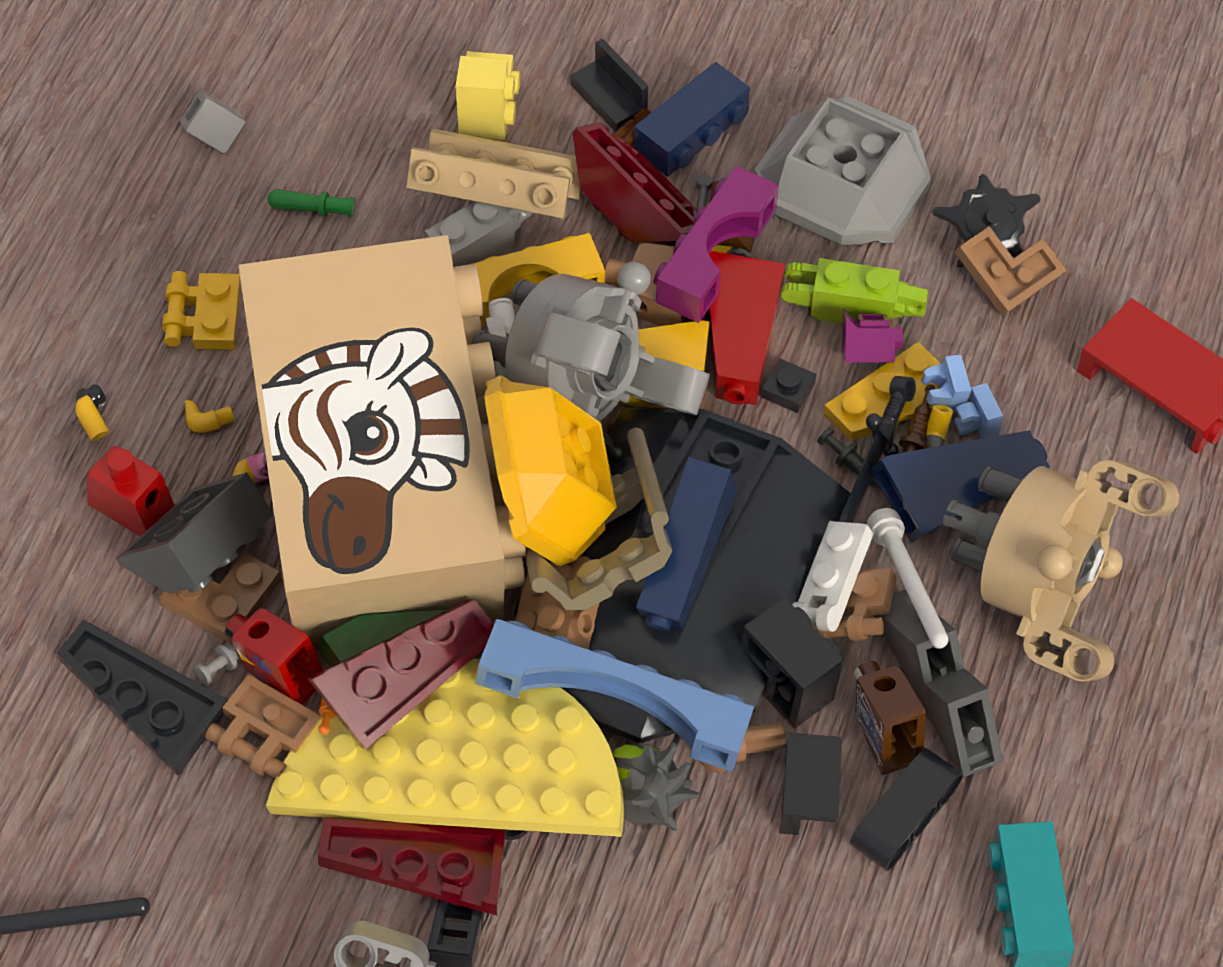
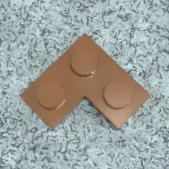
[954,226,1067,317]
[159,552,281,644]

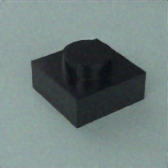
[761,358,817,413]

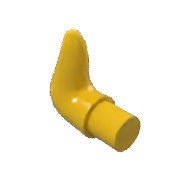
[184,400,235,433]

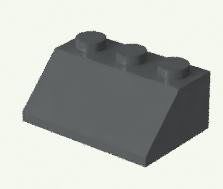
[115,472,274,594]

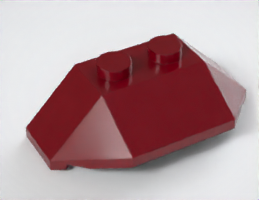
[572,122,697,243]

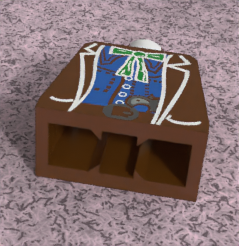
[854,661,926,775]

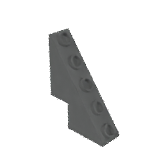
[873,589,1003,777]

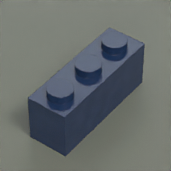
[634,62,750,177]

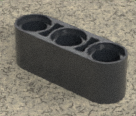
[850,748,963,871]

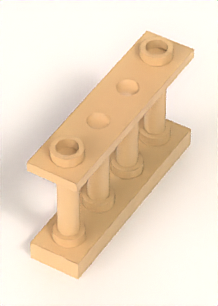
[406,129,582,218]

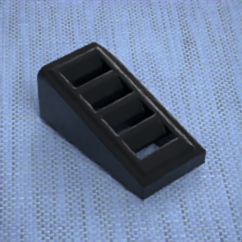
[427,900,485,967]

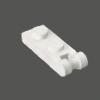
[792,521,874,632]

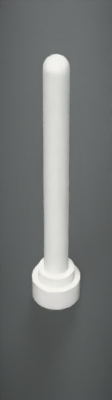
[867,508,948,648]

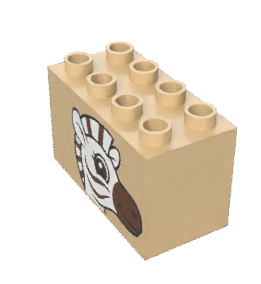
[238,235,526,649]

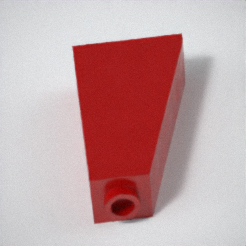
[706,251,785,405]

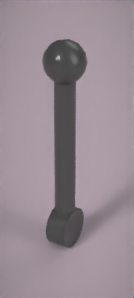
[696,174,712,212]

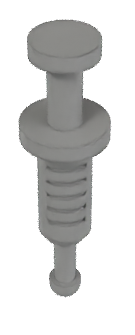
[194,643,240,684]

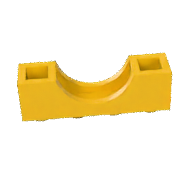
[455,233,605,327]

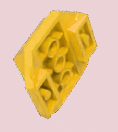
[484,375,617,567]

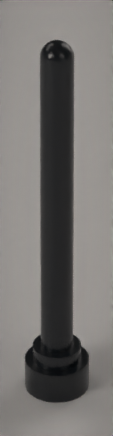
[0,897,150,935]

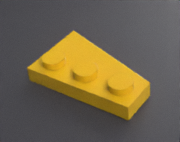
[824,342,970,441]

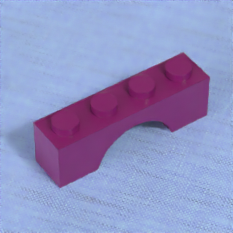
[653,166,779,323]

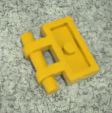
[162,271,241,350]

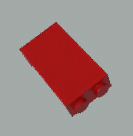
[1077,298,1223,454]

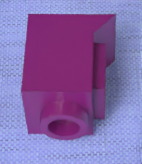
[842,308,903,362]

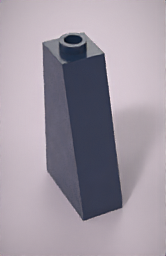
[870,430,1050,543]
[636,457,737,632]

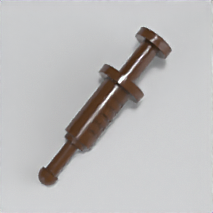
[899,384,935,452]

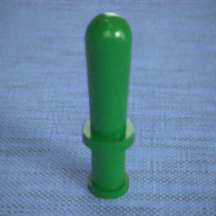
[267,189,356,217]

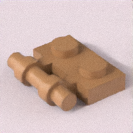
[813,568,897,641]
[205,674,321,779]

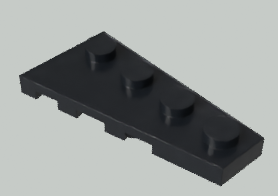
[57,619,228,776]

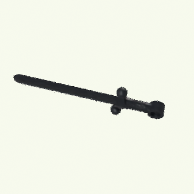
[838,376,916,523]

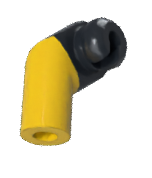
[75,384,110,442]

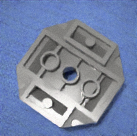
[754,95,931,245]

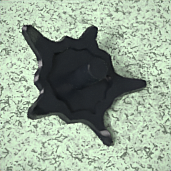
[932,174,1041,268]

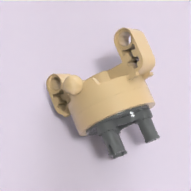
[943,460,1179,682]

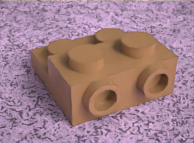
[515,556,599,650]

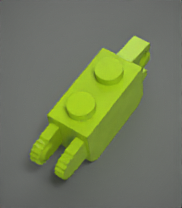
[780,258,928,324]

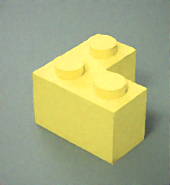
[456,51,520,140]

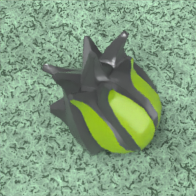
[612,743,700,831]

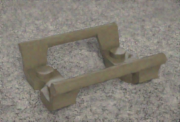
[525,428,672,610]

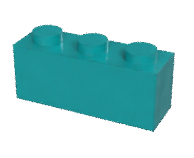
[987,821,1075,967]

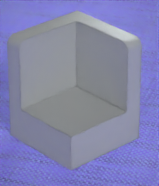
[180,88,246,153]

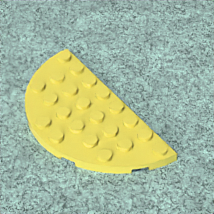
[266,659,624,837]

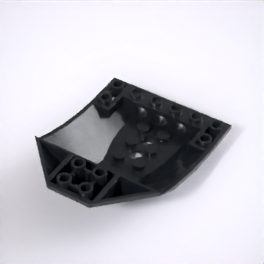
[514,409,850,743]

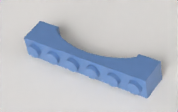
[476,619,754,772]

